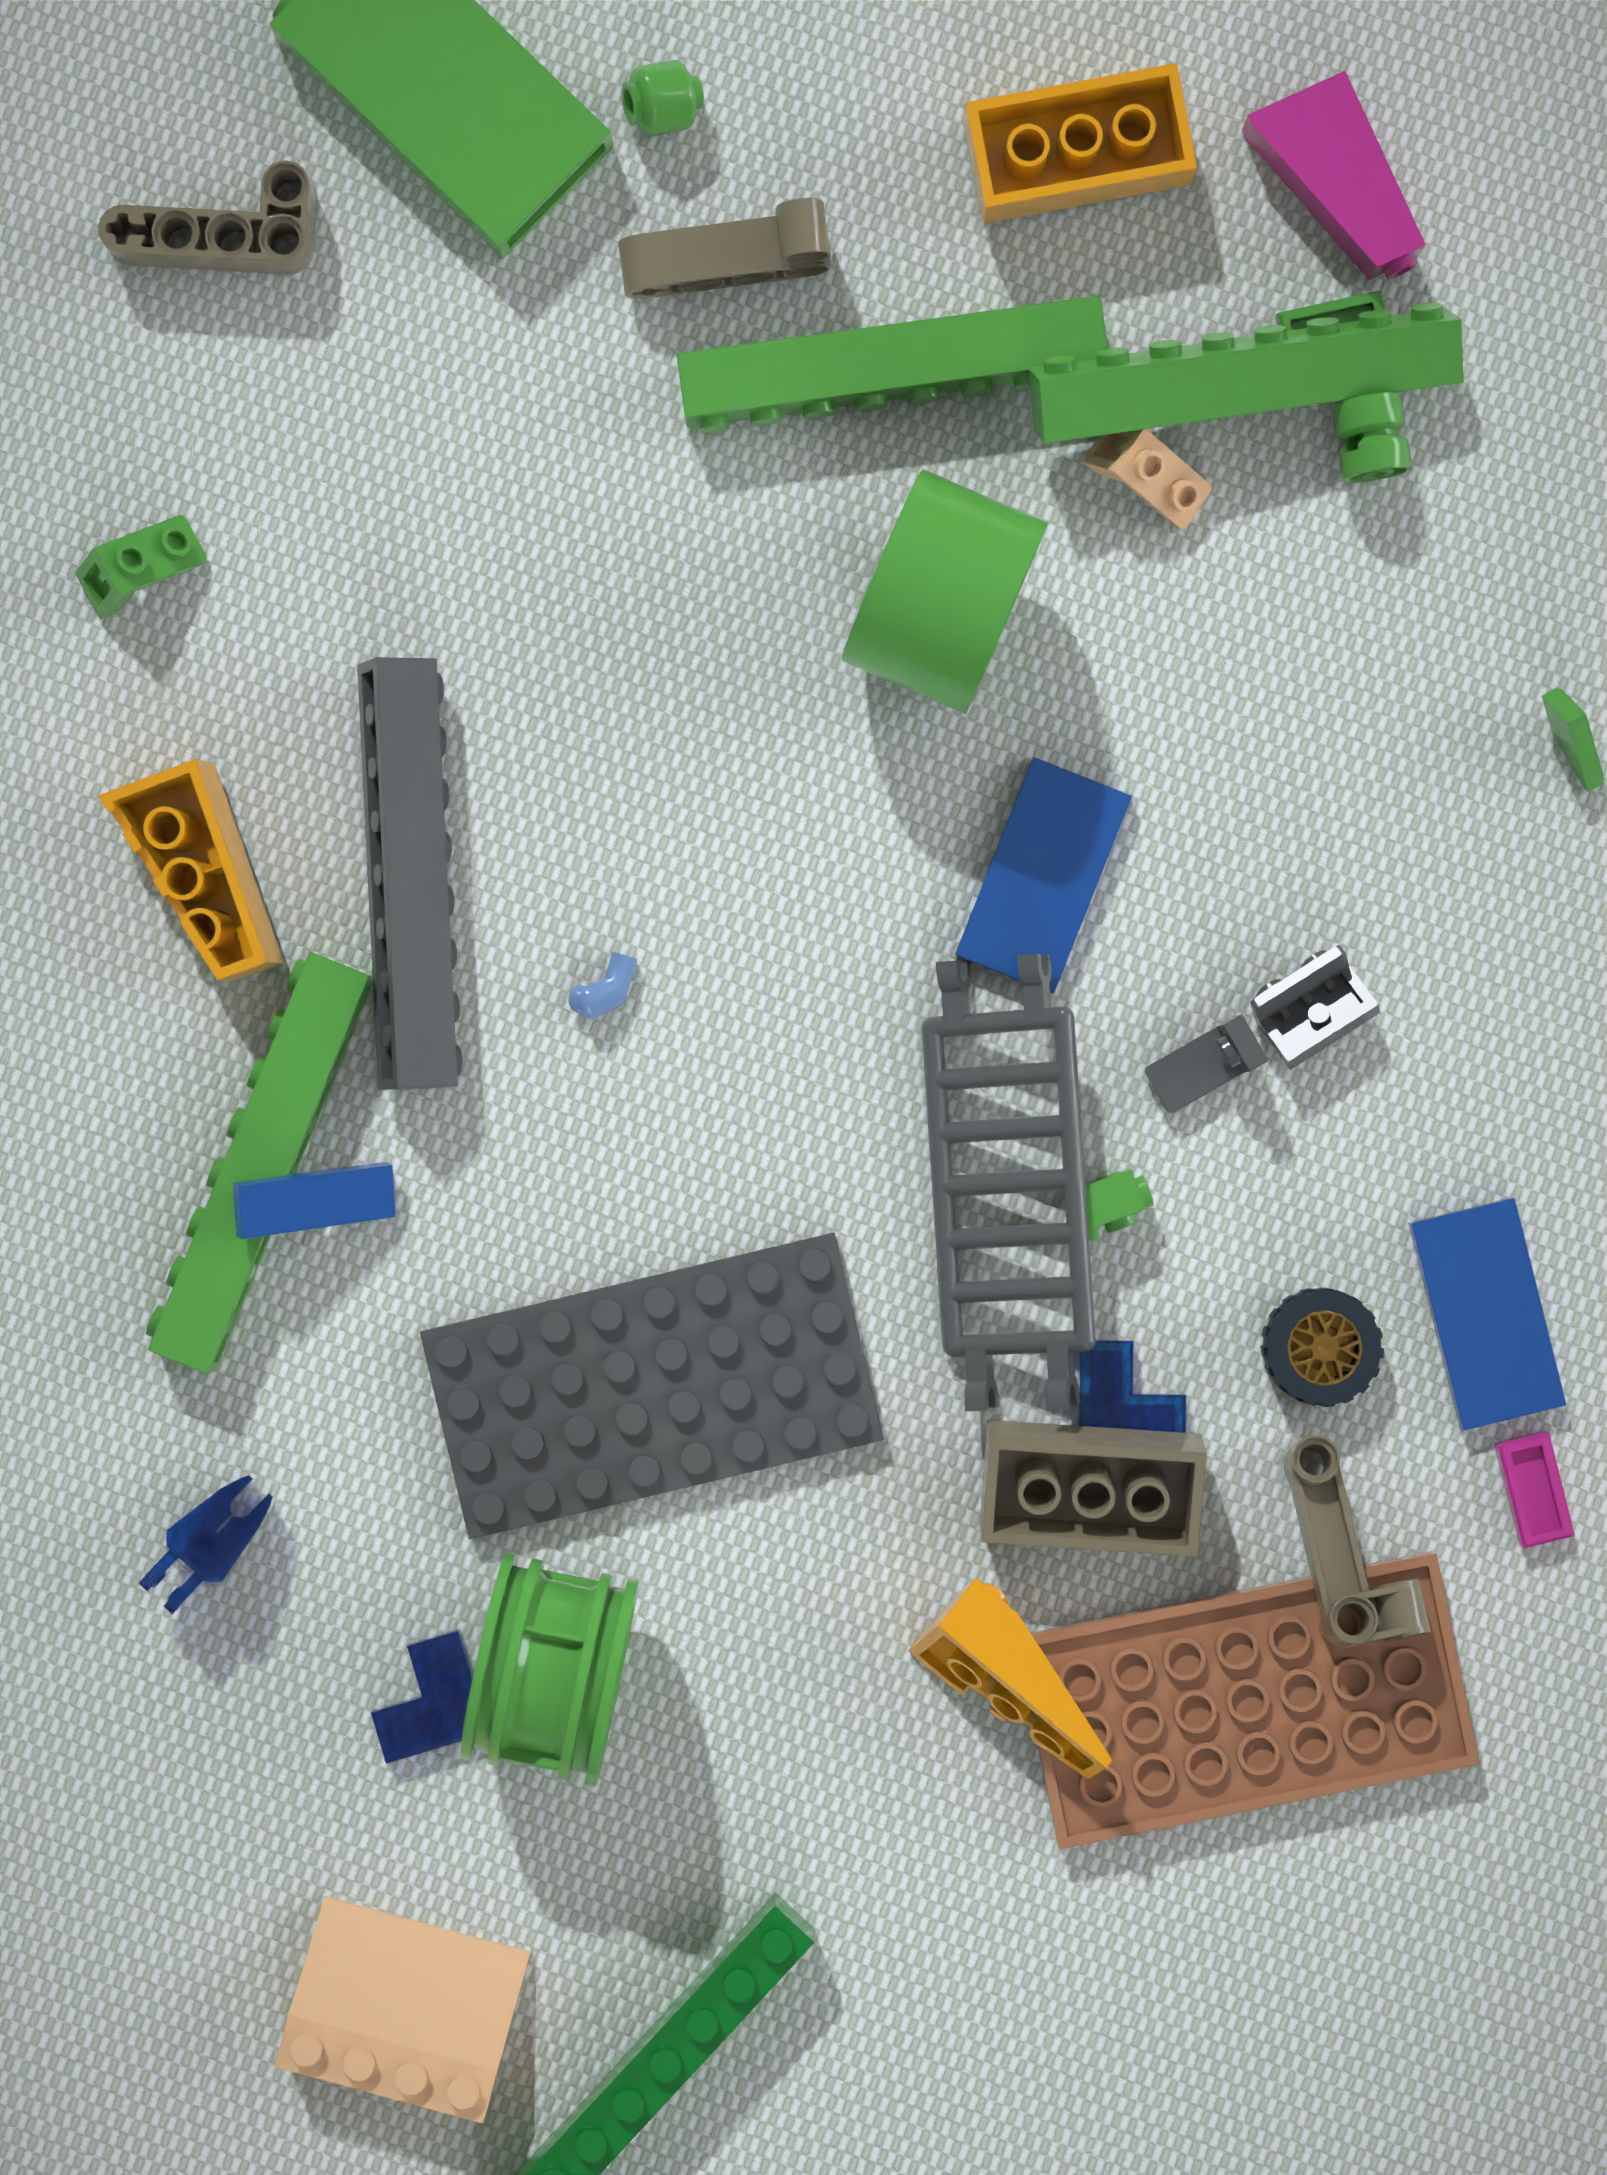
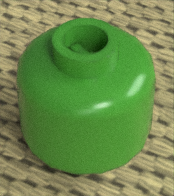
[621,60,704,136]

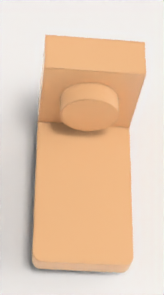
[1082,429,1212,530]

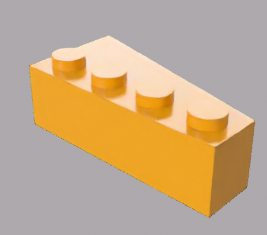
[98,759,284,981]

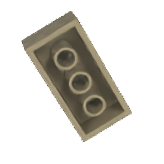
[980,1420,1207,1557]

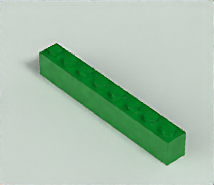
[514,1892,815,2175]

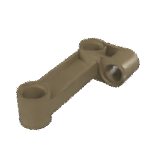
[1284,1435,1431,1647]

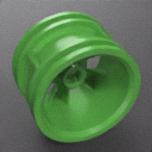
[460,1553,639,1787]

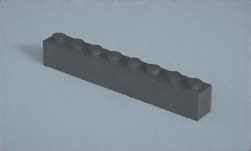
[357,657,463,1091]

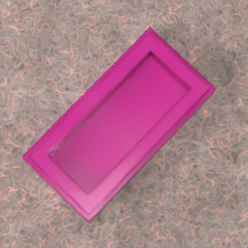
[1494,1431,1575,1549]

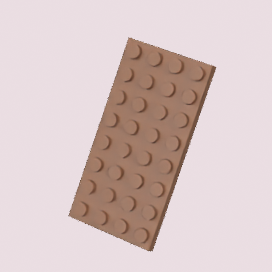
[1031,1551,1480,1850]

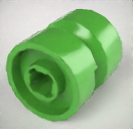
[1332,392,1412,483]

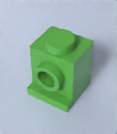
[1086,1169,1154,1241]

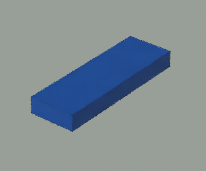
[233,1162,396,1239]

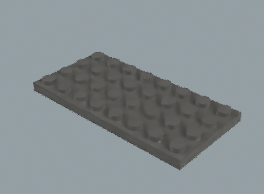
[420,1232,884,1540]

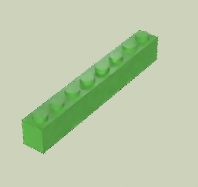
[676,295,1108,433]
[1029,303,1464,444]
[146,951,373,1374]

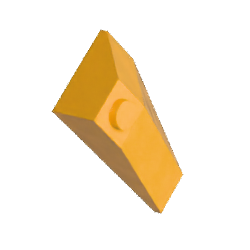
[908,1578,1112,1779]

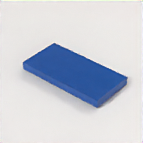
[955,757,1132,994]
[1408,1198,1567,1431]

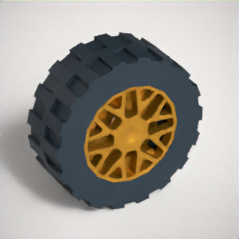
[1261,1287,1384,1407]

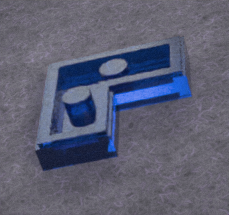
[1078,1339,1186,1433]
[371,1628,473,1764]

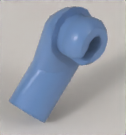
[568,952,638,1018]

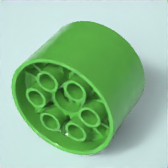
[841,469,1048,714]

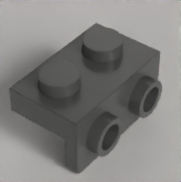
[1250,945,1380,1070]

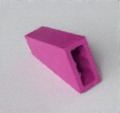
[1242,71,1426,280]

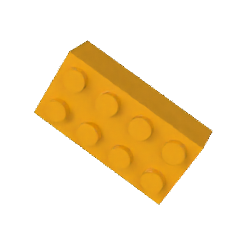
[963,63,1197,224]

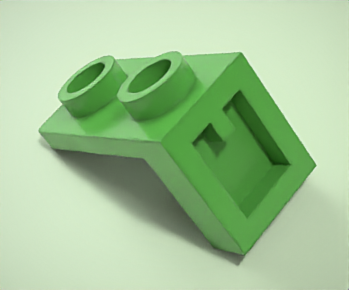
[75,515,207,619]

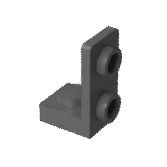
[1144,1014,1269,1113]

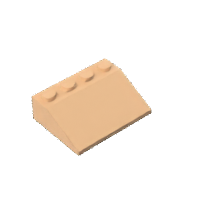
[274,1896,531,2124]

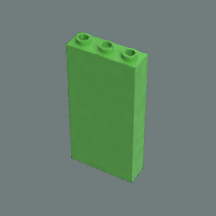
[269,0,614,259]

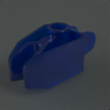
[139,1475,273,1614]

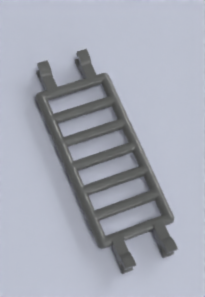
[922,953,1096,1411]

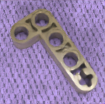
[98,160,317,274]
[618,198,831,299]

